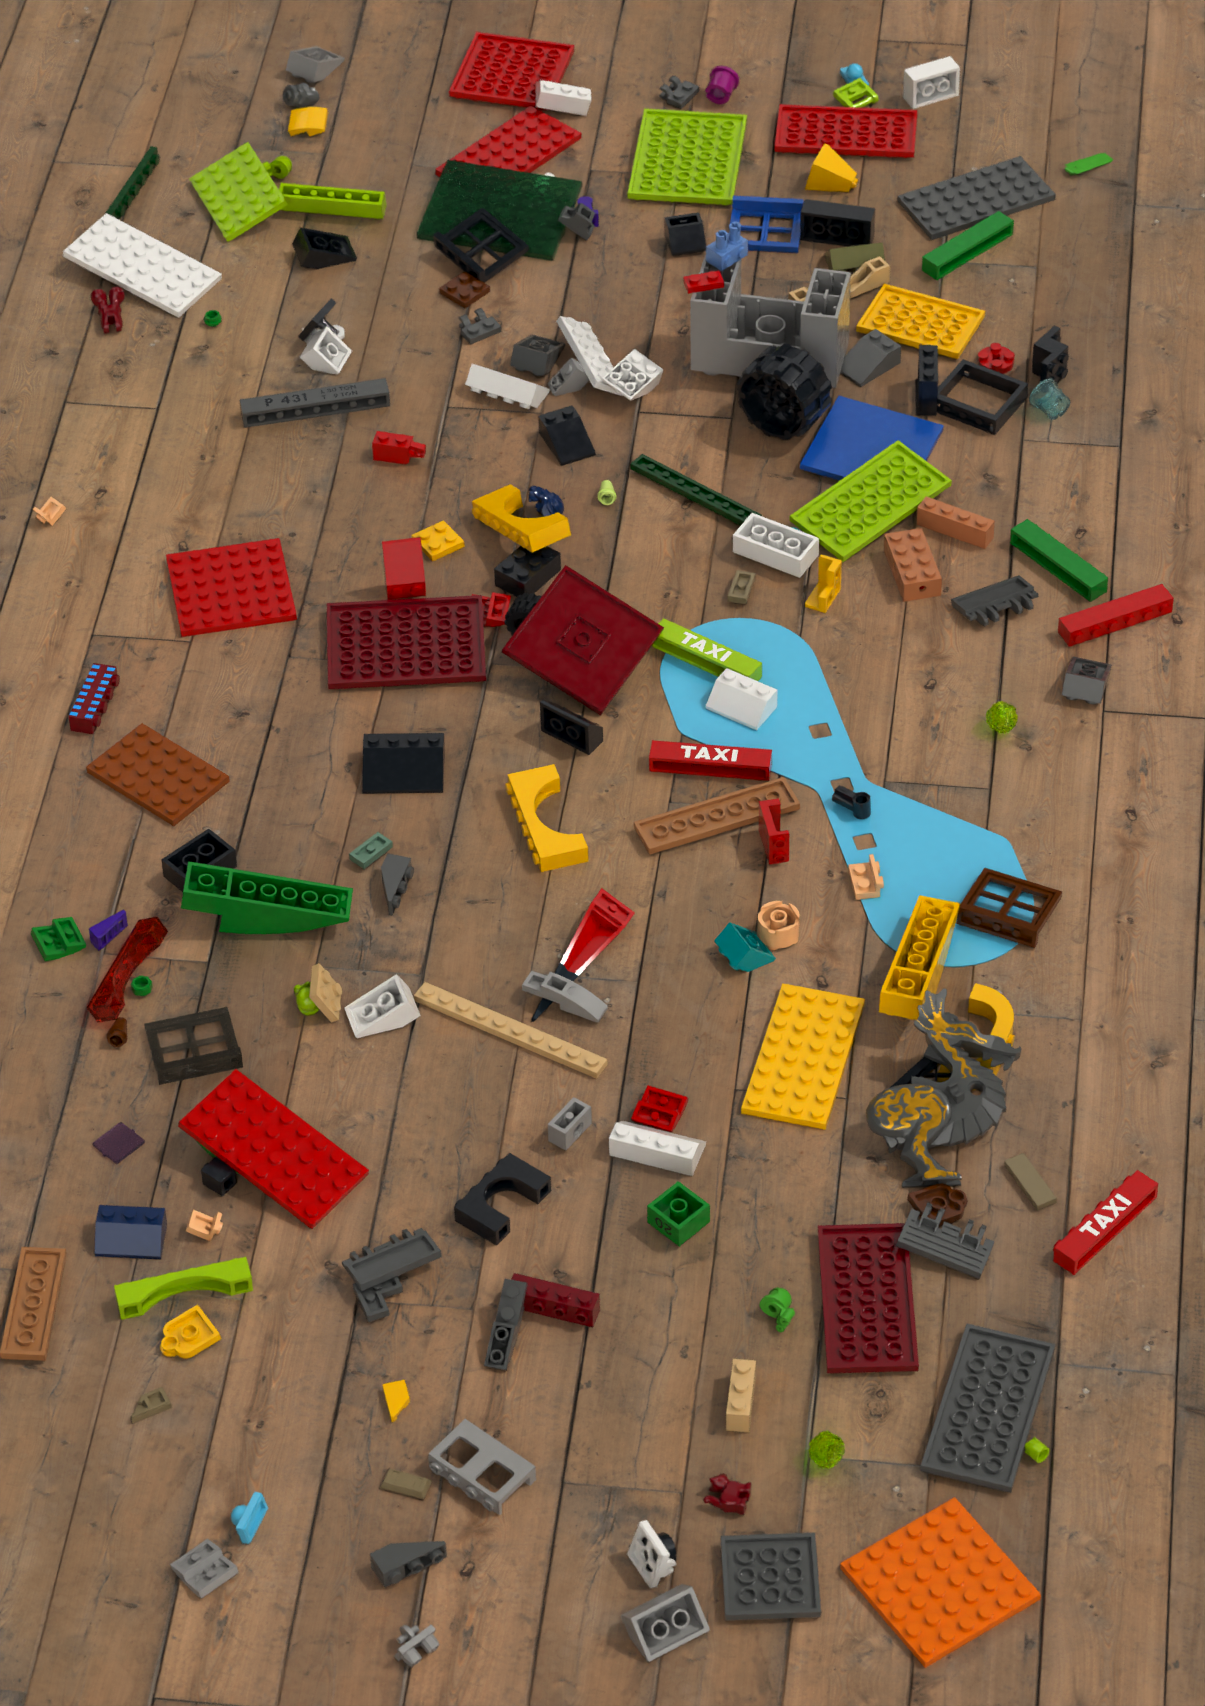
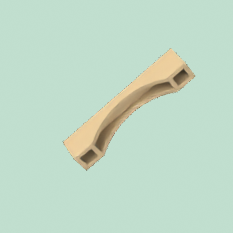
[789,256,890,302]

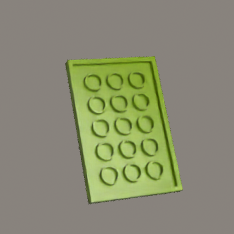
[189,142,288,242]

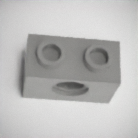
[548,1097,592,1151]

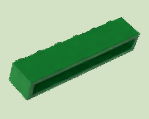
[922,211,1014,280]
[1010,519,1108,602]

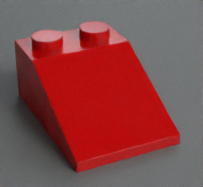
[382,537,426,600]

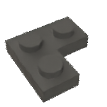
[353,1276,403,1322]

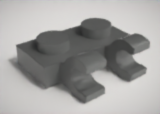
[659,76,700,109]
[459,308,501,345]

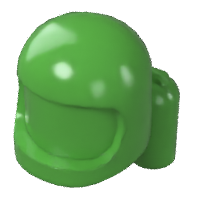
[759,1287,795,1332]

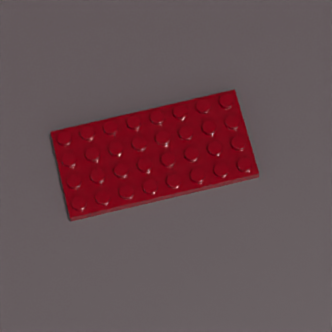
[818,1223,919,1373]

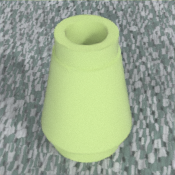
[598,480,617,505]

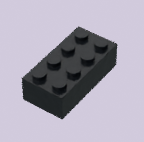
[800,199,875,247]

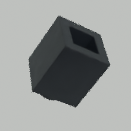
[201,1157,237,1197]

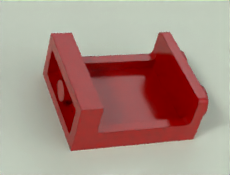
[758,798,790,865]

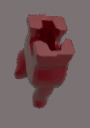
[703,1473,752,1515]

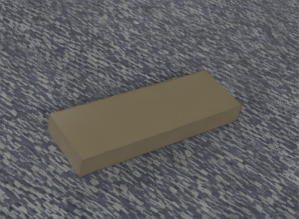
[1004,1153,1057,1211]

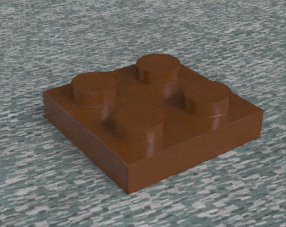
[439,271,490,309]

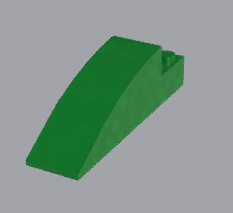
[181,861,353,934]

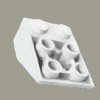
[601,349,663,401]

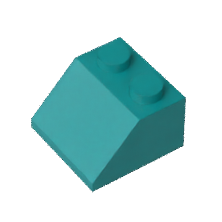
[714,922,776,972]

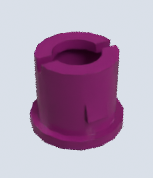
[705,66,740,104]

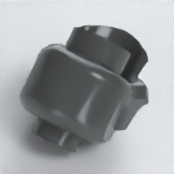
[282,82,320,108]

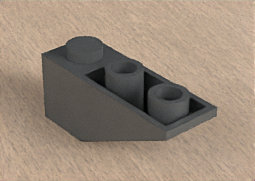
[381,853,414,915]
[370,1541,447,1588]

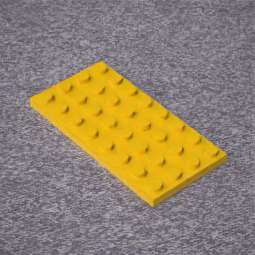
[741,983,865,1130]

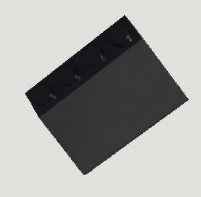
[362,733,445,794]

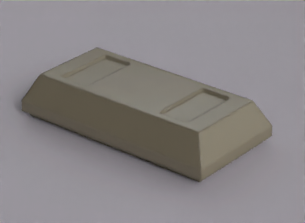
[380,1468,432,1500]

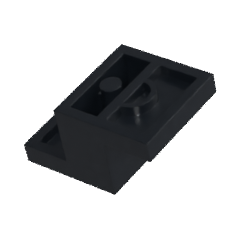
[1032,325,1069,394]

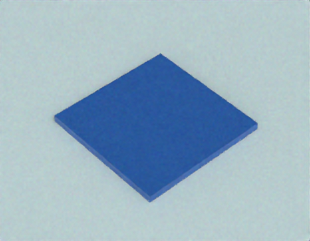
[800,396,944,481]

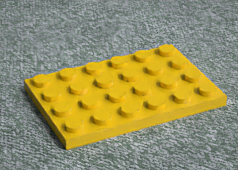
[856,284,985,359]

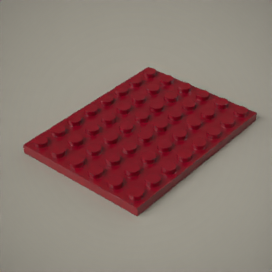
[327,595,486,689]

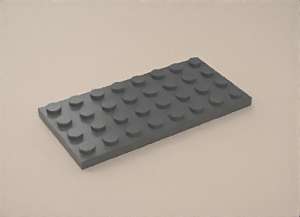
[897,156,1056,240]
[920,1324,1055,1493]

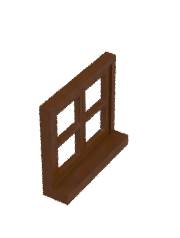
[956,868,1062,948]

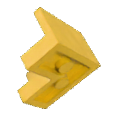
[805,554,842,613]

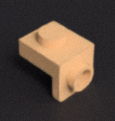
[32,497,67,526]
[186,1210,223,1241]

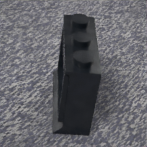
[915,345,938,416]

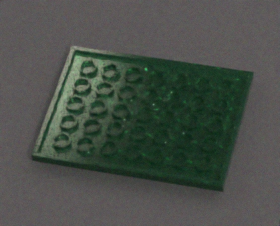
[416,160,582,261]

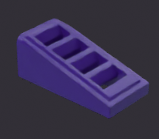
[89,909,128,951]

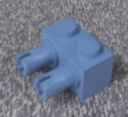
[706,222,748,271]

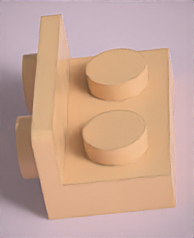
[848,854,884,900]

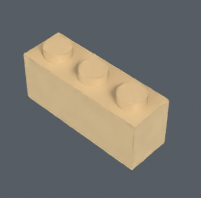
[726,1359,756,1432]

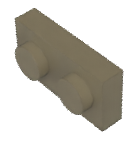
[727,570,756,604]

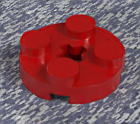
[978,343,1015,374]

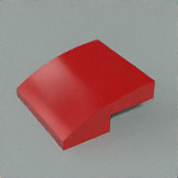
[472,592,511,627]
[631,1085,688,1133]

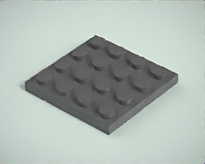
[721,1533,821,1621]

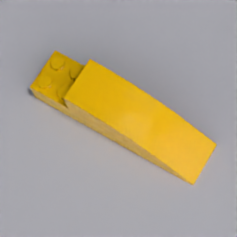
[879,895,960,1020]

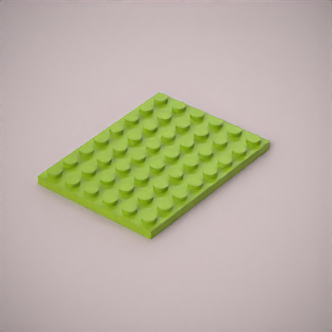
[628,108,747,205]

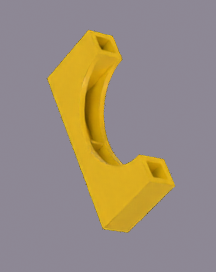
[472,484,571,552]
[505,764,588,872]

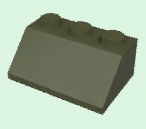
[824,242,885,273]

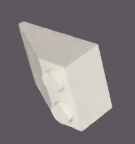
[344,974,421,1038]

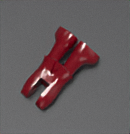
[90,287,125,333]

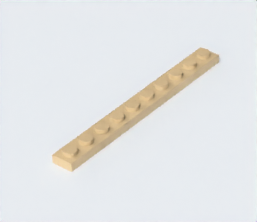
[414,982,608,1079]

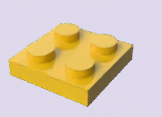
[412,520,465,562]

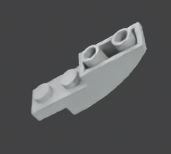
[522,971,608,1023]

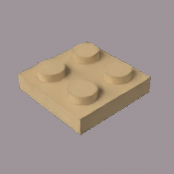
[309,963,342,1023]

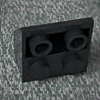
[664,212,706,256]

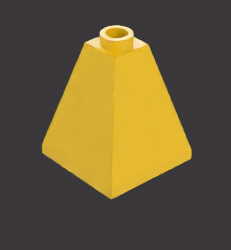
[805,144,859,192]

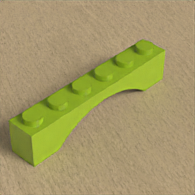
[114,1257,253,1320]

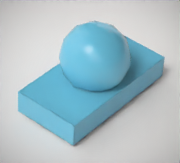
[840,63,869,86]
[231,1492,268,1544]

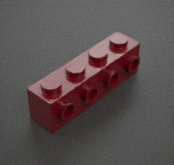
[511,1273,600,1327]

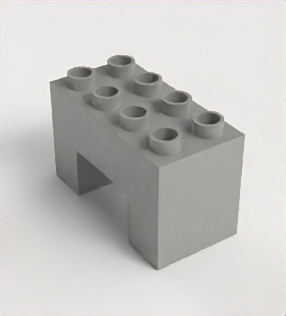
[690,255,851,388]

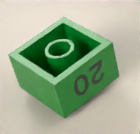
[647,1181,710,1246]

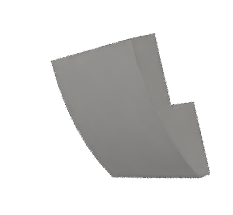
[170,1539,239,1599]

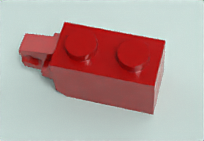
[372,431,426,465]

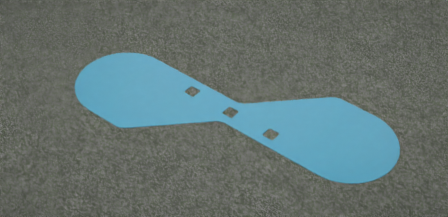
[660,618,1034,967]

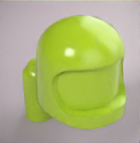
[262,156,292,179]
[294,981,319,1016]

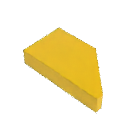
[382,1380,410,1422]

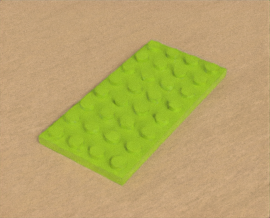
[790,440,952,562]

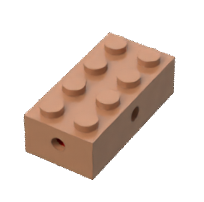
[884,528,942,602]

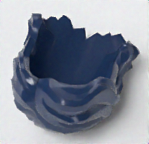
[528,486,564,517]

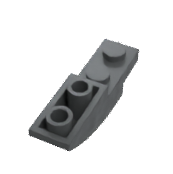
[484,1279,528,1371]

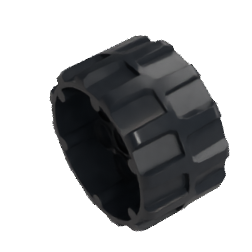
[736,343,832,440]

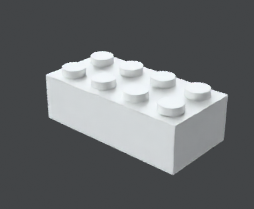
[733,513,819,578]

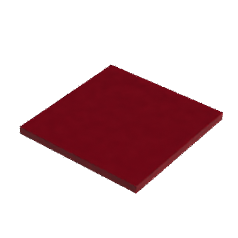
[502,565,664,716]

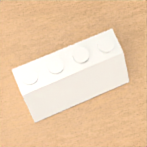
[465,364,550,410]
[609,1121,706,1176]

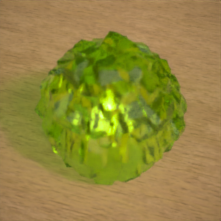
[986,701,1018,733]
[809,1431,845,1469]

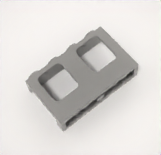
[428,1419,536,1516]

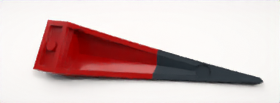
[532,888,635,1022]

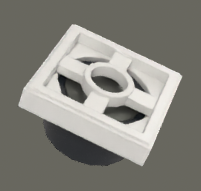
[627,1520,676,1588]

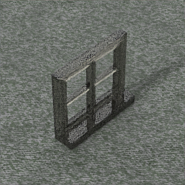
[144,1007,243,1085]

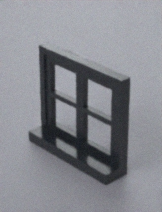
[433,207,529,283]

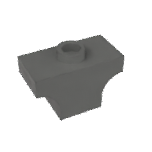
[558,203,595,241]

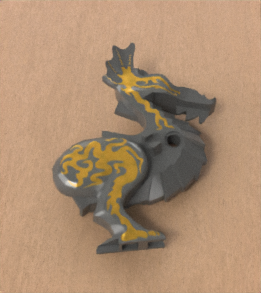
[866,988,1021,1188]

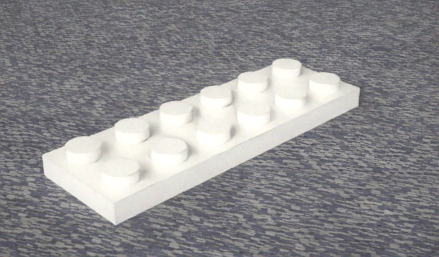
[556,316,623,396]

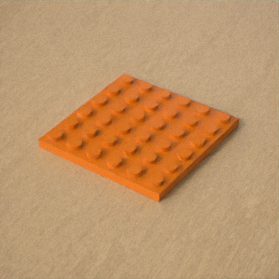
[840,1497,1041,1668]

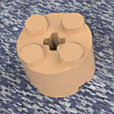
[757,901,800,951]

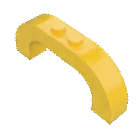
[937,983,1015,1091]

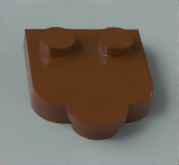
[907,1183,968,1227]

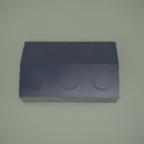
[94,1205,167,1259]

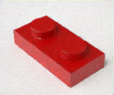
[683,270,724,294]

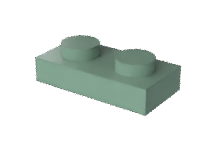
[349,832,393,869]

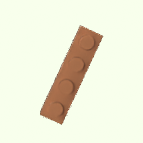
[917,497,995,549]

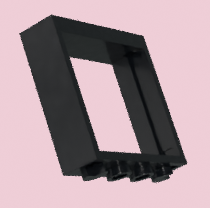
[937,359,1028,435]

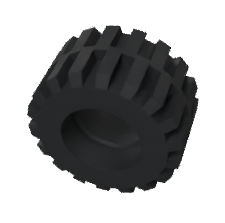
[504,593,542,635]

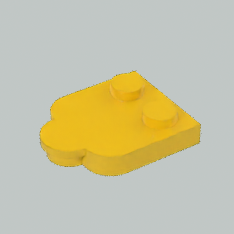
[160,1304,221,1359]

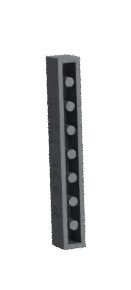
[239,378,390,428]

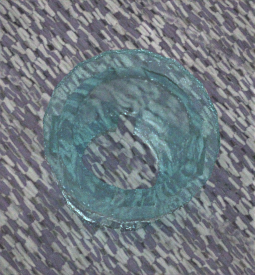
[1029,378,1071,420]

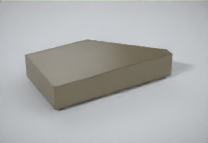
[131,1387,172,1424]

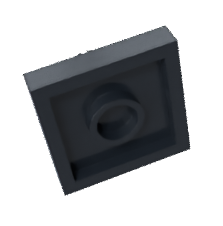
[298,298,337,341]

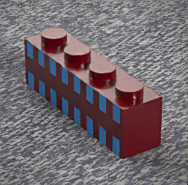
[69,663,120,734]

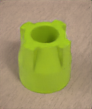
[1025,1437,1050,1463]

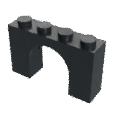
[454,1152,551,1246]

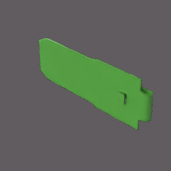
[1065,153,1113,175]

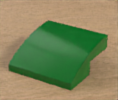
[31,917,86,961]

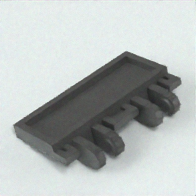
[951,575,1039,626]
[896,1203,995,1279]
[342,1228,442,1291]

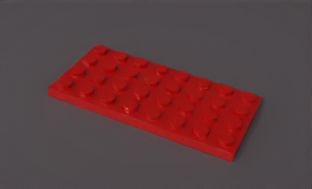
[775,104,918,158]
[435,106,582,203]
[178,1069,369,1229]

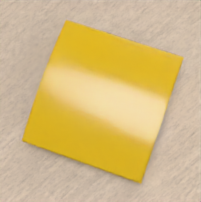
[288,107,328,137]

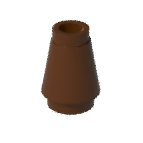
[106,1017,128,1047]

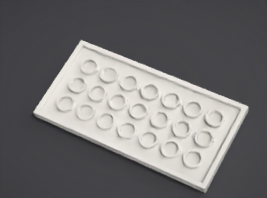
[63,213,222,318]

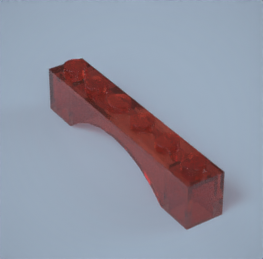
[86,917,168,1023]

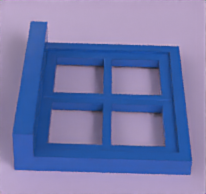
[730,196,804,253]

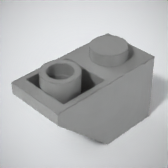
[547,358,589,396]

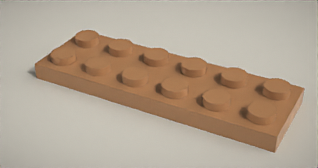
[0,1247,67,1361]

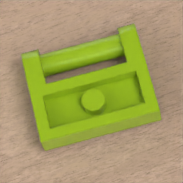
[833,78,879,108]

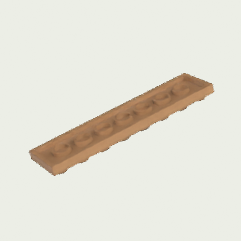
[634,777,800,855]

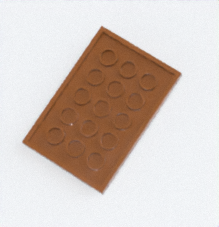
[86,723,230,826]

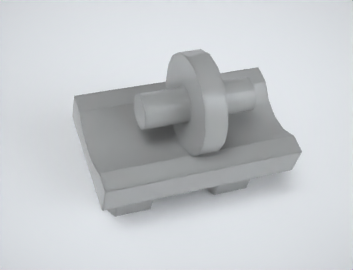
[394,1624,440,1668]

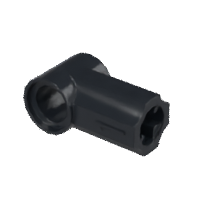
[832,785,871,819]

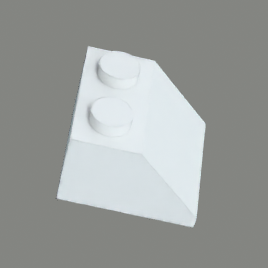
[300,326,352,375]

